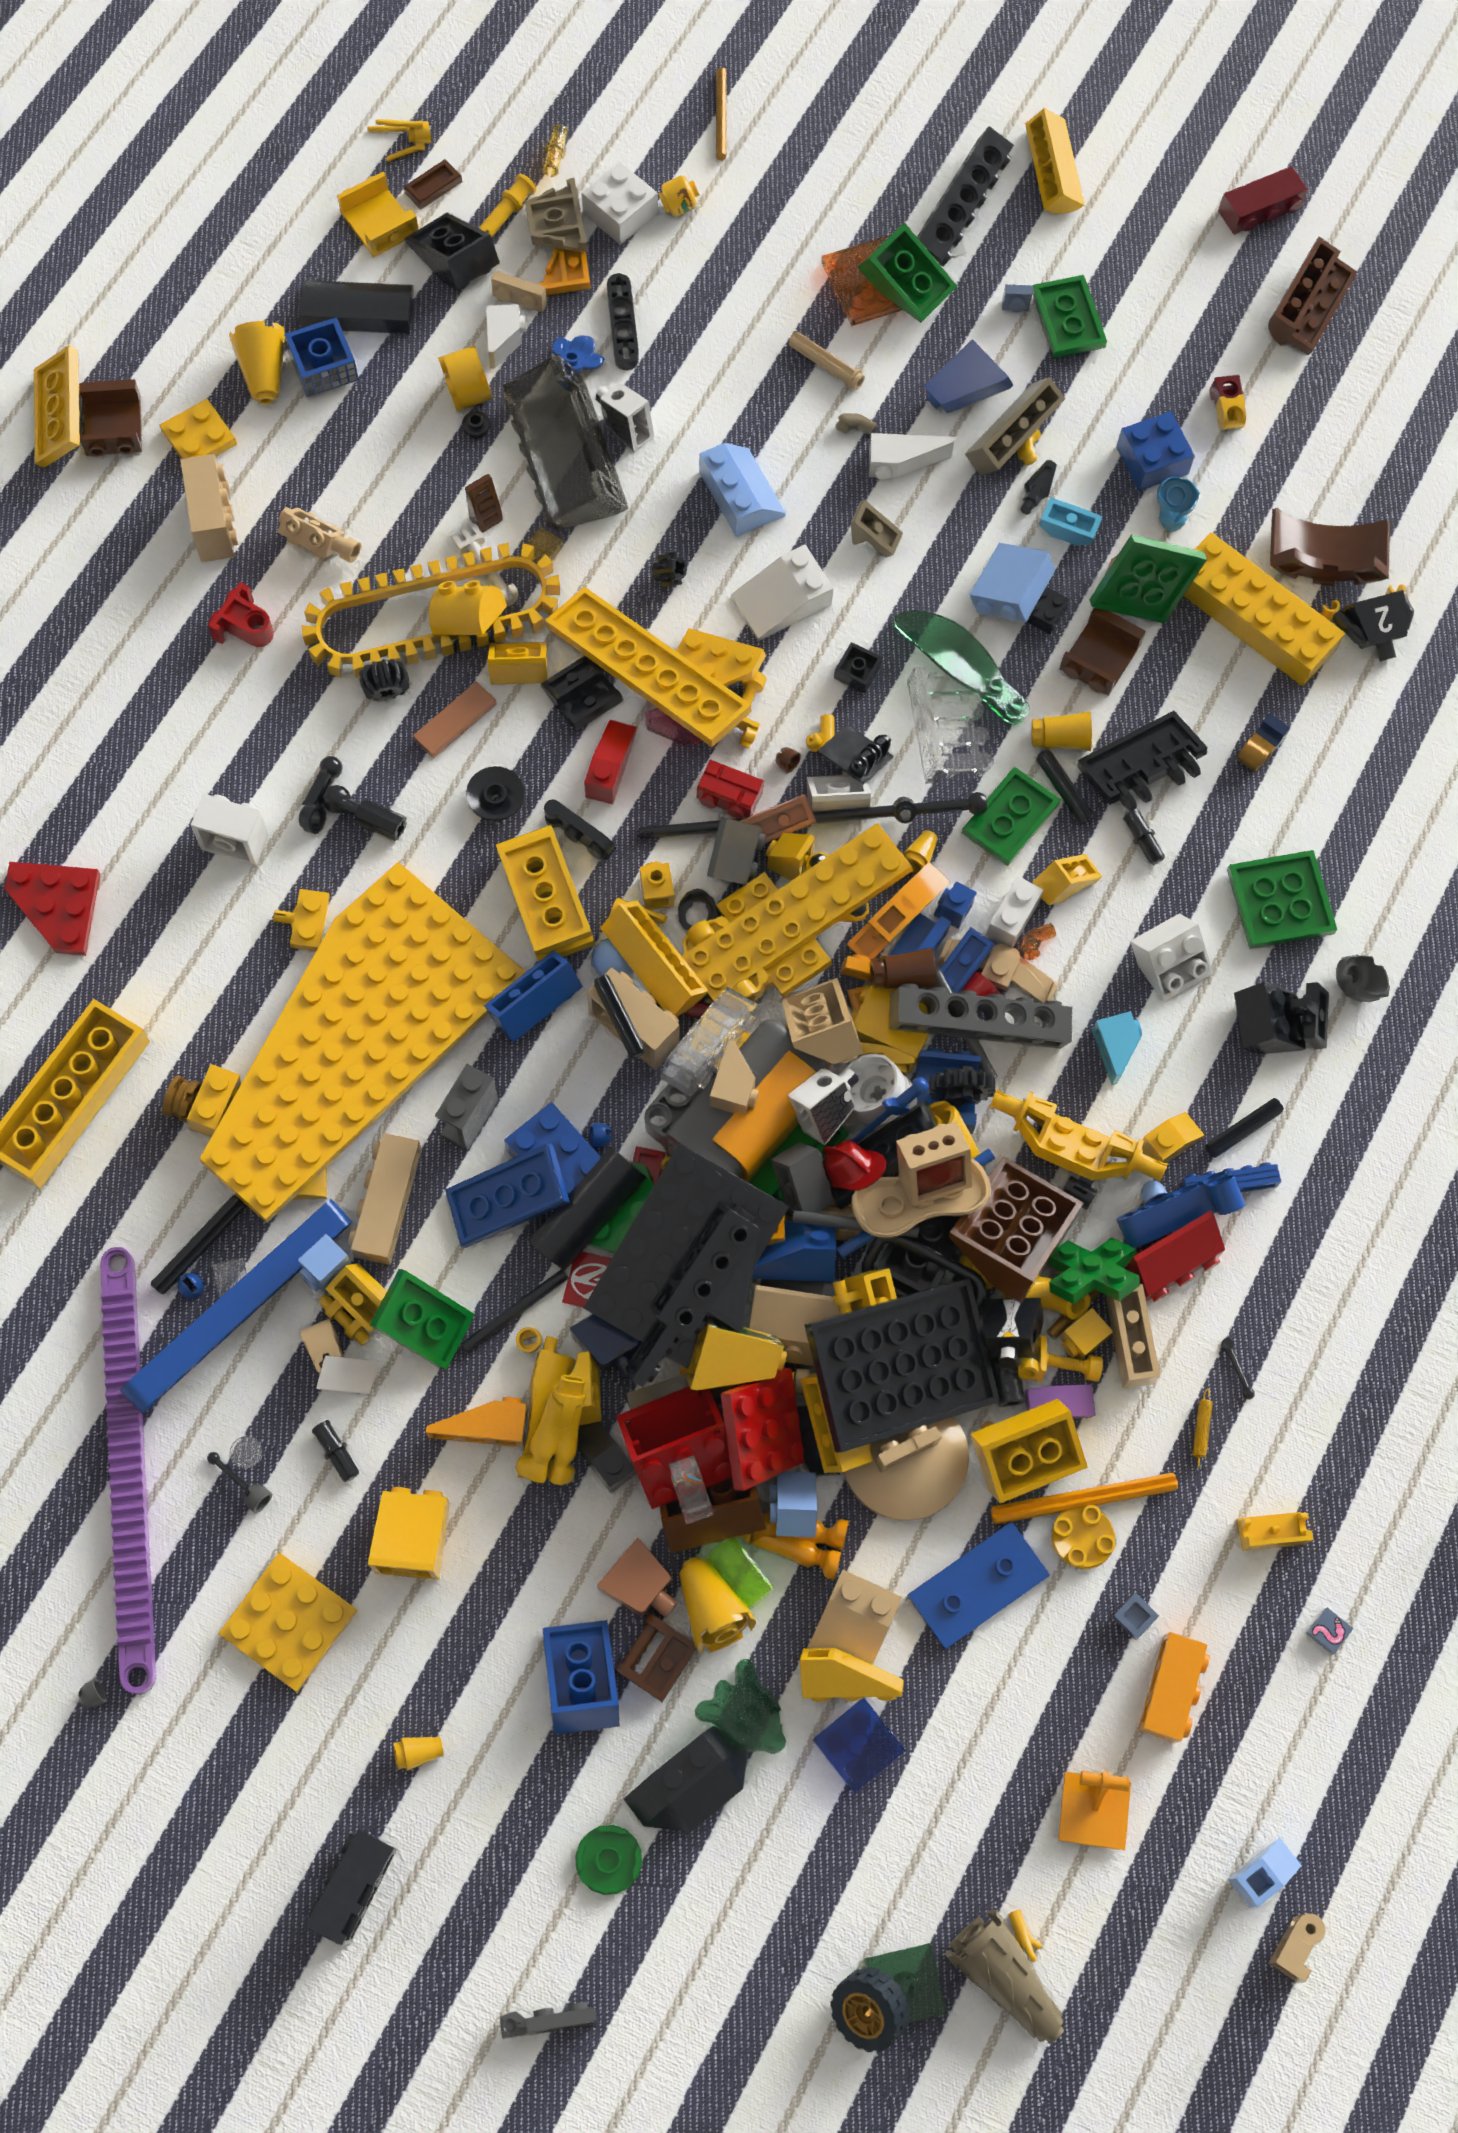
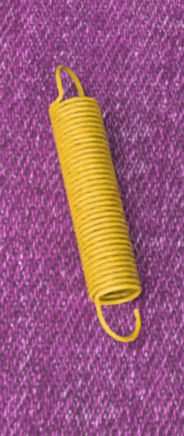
[1192,1389,1213,1468]

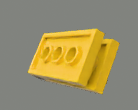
[496,825,596,962]

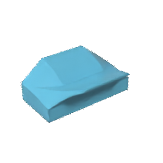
[1039,497,1103,546]

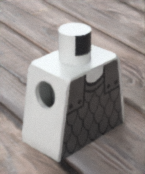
[595,383,655,452]
[788,1068,859,1145]

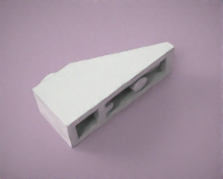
[869,433,955,480]

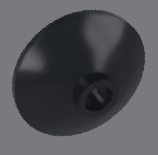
[466,766,525,821]

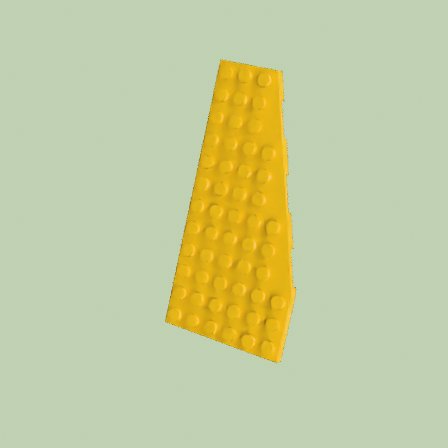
[200,862,525,1223]

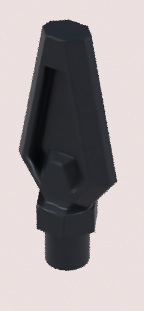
[1020,460,1057,515]

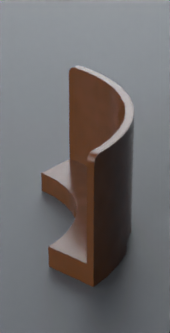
[1270,508,1390,586]

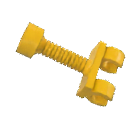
[735,671,767,748]
[1018,1335,1103,1382]

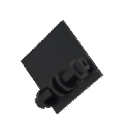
[817,724,894,785]

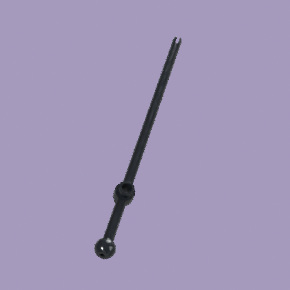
[637,792,987,839]

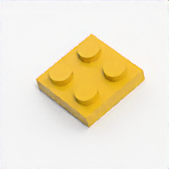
[159,399,237,459]

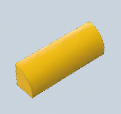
[1025,108,1084,214]
[600,901,708,1017]

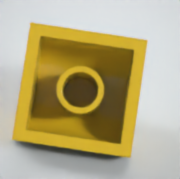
[429,580,507,635]

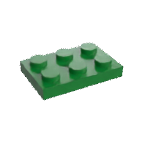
[1032,275,1107,358]
[961,766,1061,866]
[369,1269,475,1370]

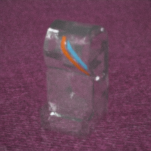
[669,1455,715,1524]

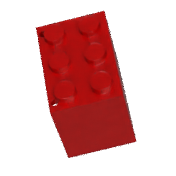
[616,1386,732,1509]

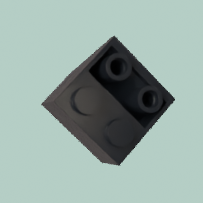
[1234,982,1306,1054]

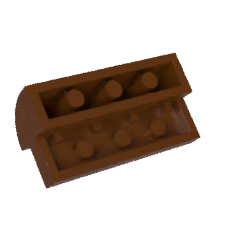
[1268,236,1358,356]

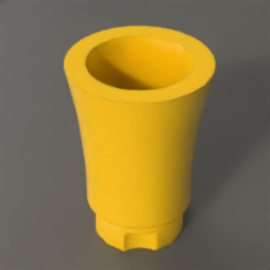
[1031,711,1092,751]

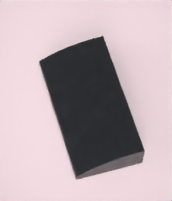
[298,280,414,334]

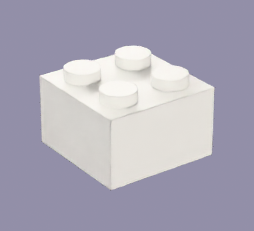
[582,162,658,245]
[191,794,269,866]

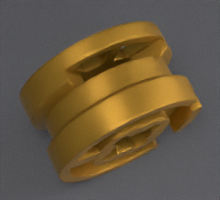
[162,1075,202,1124]

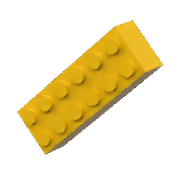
[1183,532,1345,687]
[0,999,150,1189]

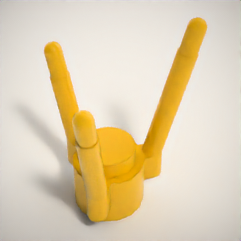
[367,119,431,162]

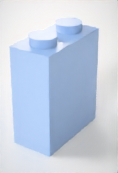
[969,543,1055,622]

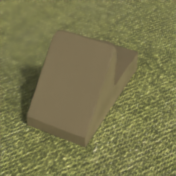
[851,499,903,558]

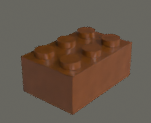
[660,1477,766,1553]

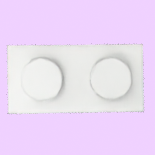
[985,876,1044,947]

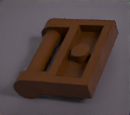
[614,1614,697,1703]

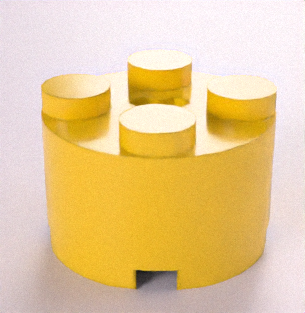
[438,346,493,411]

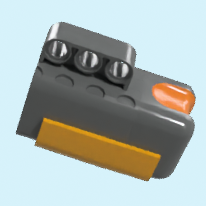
[644,1019,827,1183]

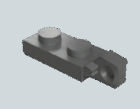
[500,2002,598,2039]

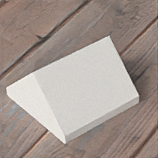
[807,775,871,812]

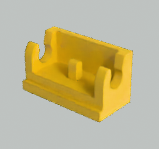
[1237,1512,1314,1551]

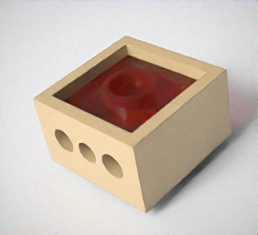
[896,1121,972,1207]

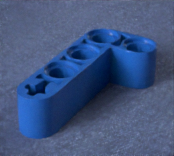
[1116,1171,1246,1248]

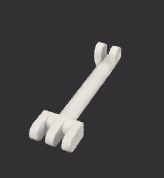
[450,524,518,606]

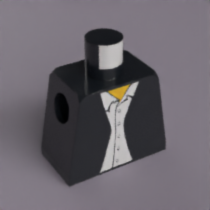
[981,1298,1044,1369]

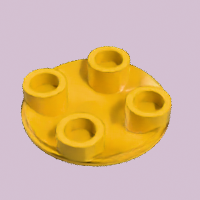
[1051,1505,1116,1569]

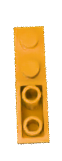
[846,862,950,962]

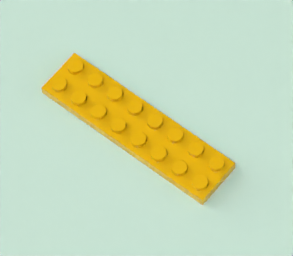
[545,586,752,747]

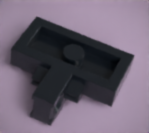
[1290,982,1329,1049]

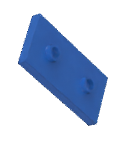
[445,1143,570,1248]
[907,1522,1050,1650]

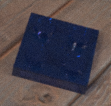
[812,1698,906,1794]

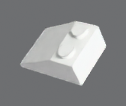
[730,545,834,641]

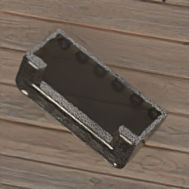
[502,354,628,530]

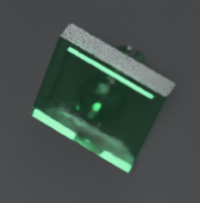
[864,1943,947,2023]

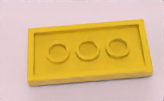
[34,345,80,468]

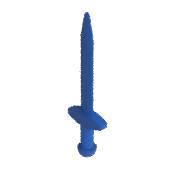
[823,1077,929,1168]

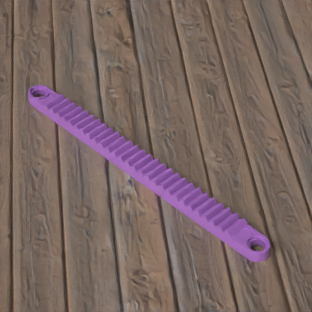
[100,1247,156,1695]

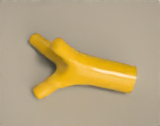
[1008,1909,1042,1962]

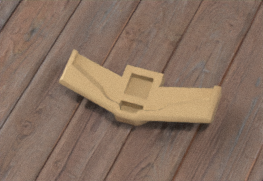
[938,938,1058,1003]

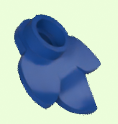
[553,335,605,377]

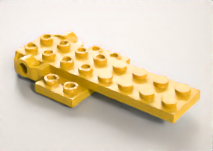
[681,822,913,1013]

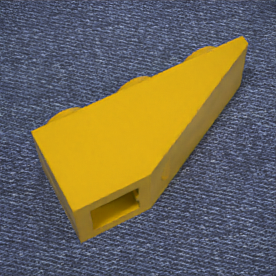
[800,1648,904,1702]

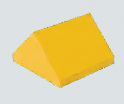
[488,642,548,685]

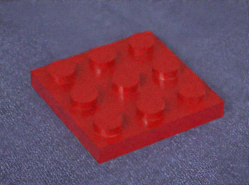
[720,1368,804,1491]

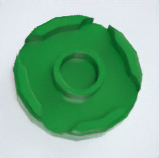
[575,1825,642,1895]

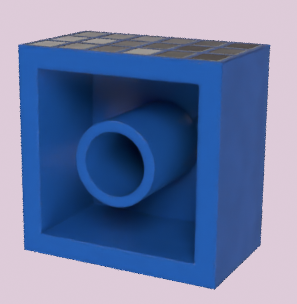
[284,317,359,397]

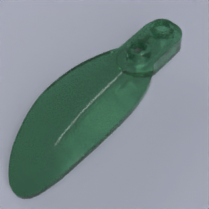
[893,610,1030,725]

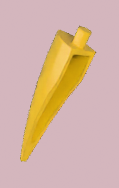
[517,1336,575,1478]

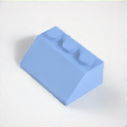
[699,443,786,537]

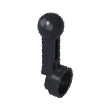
[299,756,343,834]

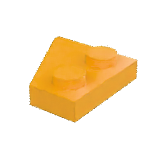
[539,248,591,295]

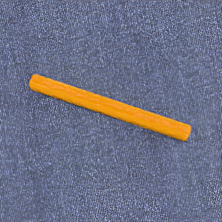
[990,1473,1178,1524]

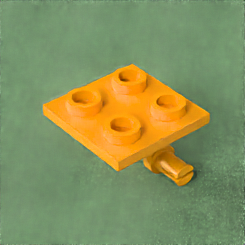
[1058,1770,1131,1851]

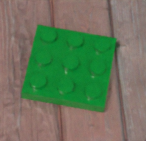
[1089,534,1207,624]
[1227,850,1338,949]

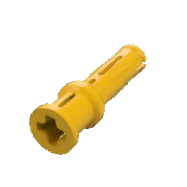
[479,174,536,238]

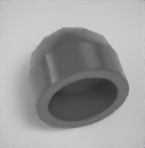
[78,1678,107,1709]

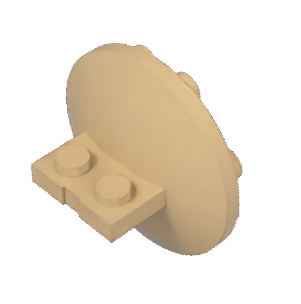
[843,1417,969,1521]

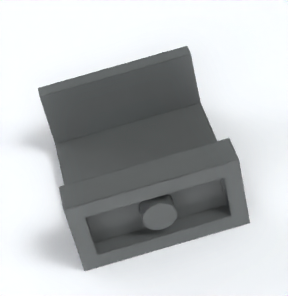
[435,1064,498,1152]

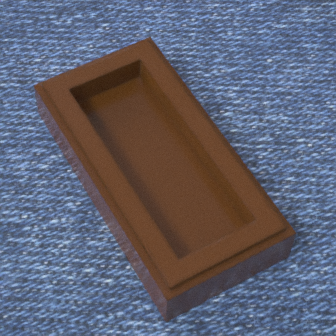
[403,159,462,210]

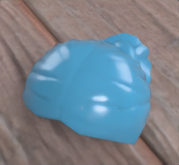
[1157,477,1200,532]

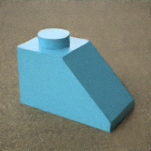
[1092,1011,1142,1085]

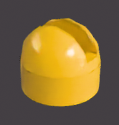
[516,1327,543,1353]

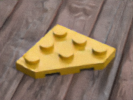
[676,628,766,686]

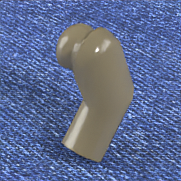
[835,413,878,436]

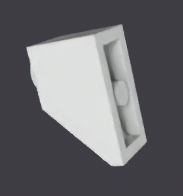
[486,304,526,368]

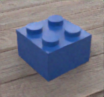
[1116,411,1195,491]

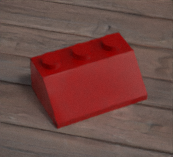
[1125,1210,1226,1302]

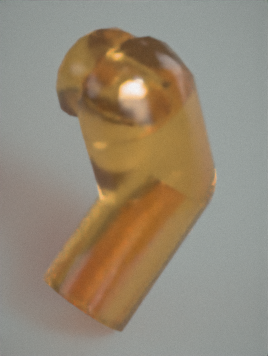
[1021,923,1056,960]

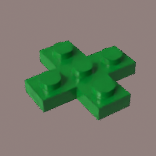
[1048,1237,1140,1304]

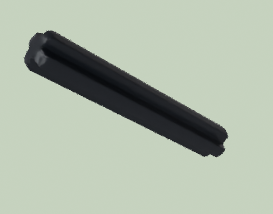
[151,1195,247,1295]

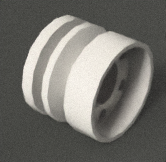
[847,1053,917,1132]

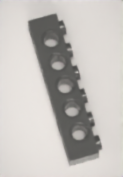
[889,984,1072,1049]

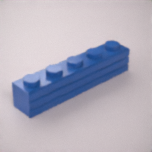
[1180,1162,1282,1193]

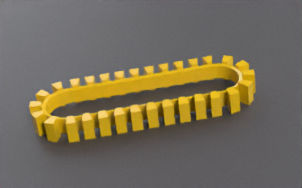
[301,543,560,678]

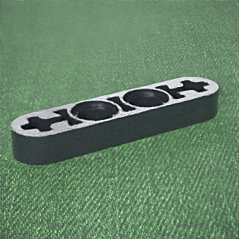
[607,273,639,370]

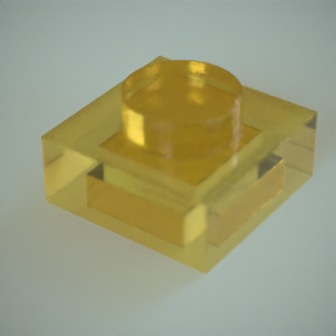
[527,527,564,561]

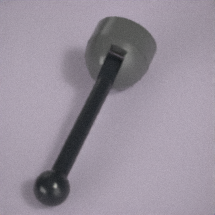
[207,1452,273,1513]

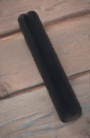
[1036,749,1094,825]
[594,975,645,1059]
[1205,1098,1284,1158]

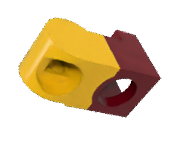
[1209,375,1246,430]

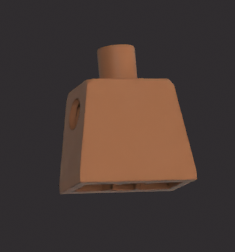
[597,1537,678,1618]

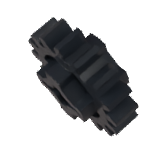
[929,1066,996,1107]

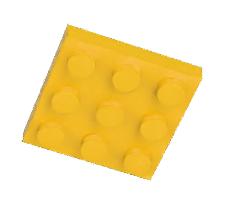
[218,1553,358,1693]

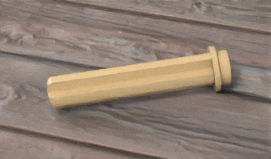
[789,332,865,390]

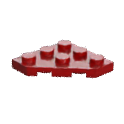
[4,862,100,956]

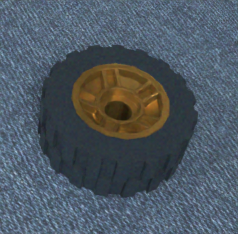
[830,1967,910,2053]

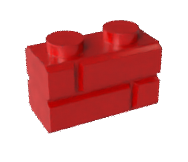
[696,759,764,819]

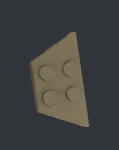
[525,178,588,252]

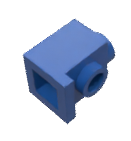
[933,881,977,929]

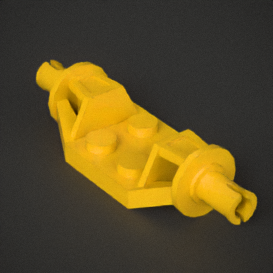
[989,1089,1168,1182]

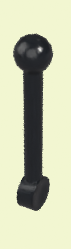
[1221,1338,1255,1400]

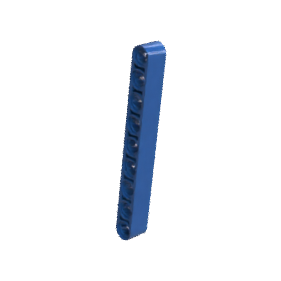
[120,1199,353,1413]

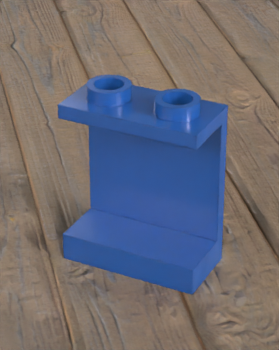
[916,1048,981,1135]

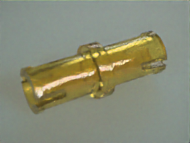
[542,124,568,177]

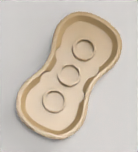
[852,1158,991,1238]

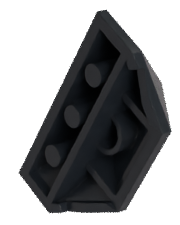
[623,1715,748,1832]

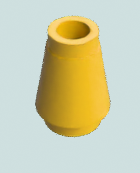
[903,830,938,874]
[393,1736,443,1771]

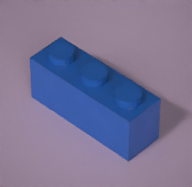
[484,950,583,1042]

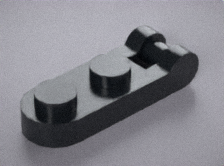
[544,800,616,859]

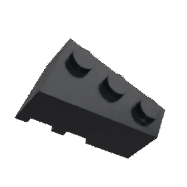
[305,1830,397,1946]

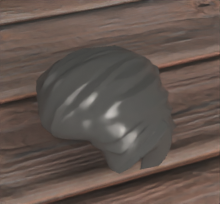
[1336,954,1390,1002]

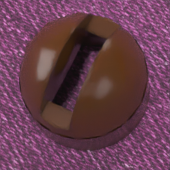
[775,747,801,773]

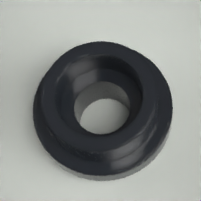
[462,411,490,439]

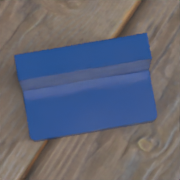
[888,913,951,956]

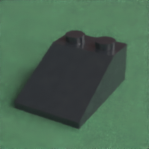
[404,212,500,290]

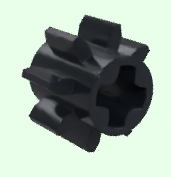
[652,551,687,588]
[1063,1176,1098,1211]

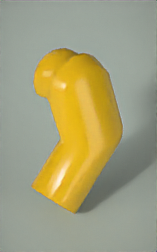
[1017,429,1041,466]
[806,714,835,752]

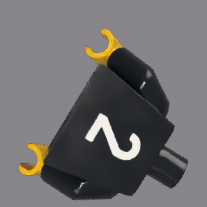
[1321,584,1415,662]

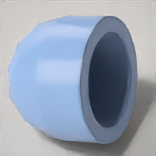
[1141,1180,1168,1204]

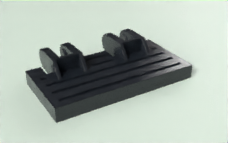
[1077,711,1207,811]

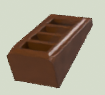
[465,474,503,532]

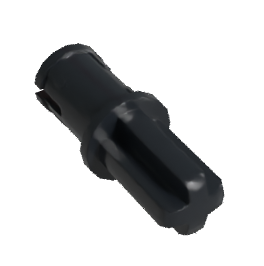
[1123,809,1165,865]
[312,1420,359,1482]

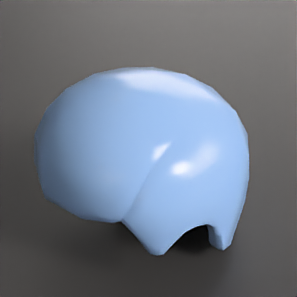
[591,938,634,976]

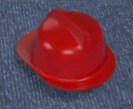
[822,1140,886,1191]

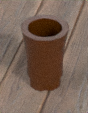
[869,947,936,989]

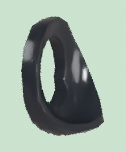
[678,888,716,930]

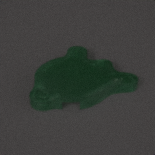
[694,1659,786,1754]

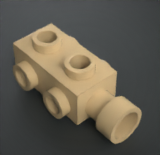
[278,507,361,563]

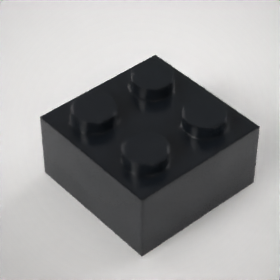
[1027,587,1070,634]
[834,642,883,693]

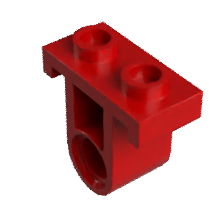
[208,582,274,647]

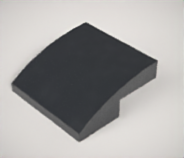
[541,656,623,731]

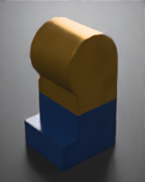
[1236,713,1290,772]

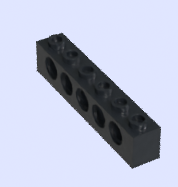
[917,126,1014,267]

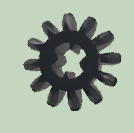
[359,659,410,701]

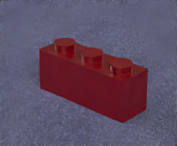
[1218,166,1308,235]

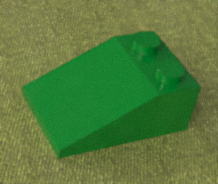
[857,223,957,323]

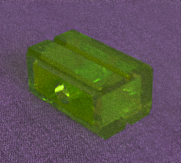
[707,1537,774,1610]

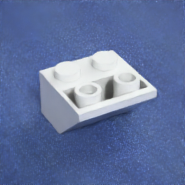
[1130,914,1213,1001]

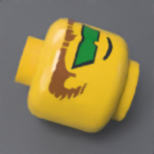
[658,175,700,217]

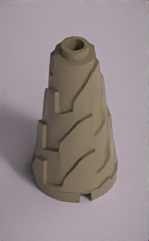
[945,1909,1064,2043]

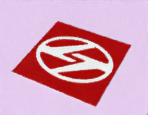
[562,1251,612,1307]

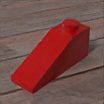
[584,720,637,805]

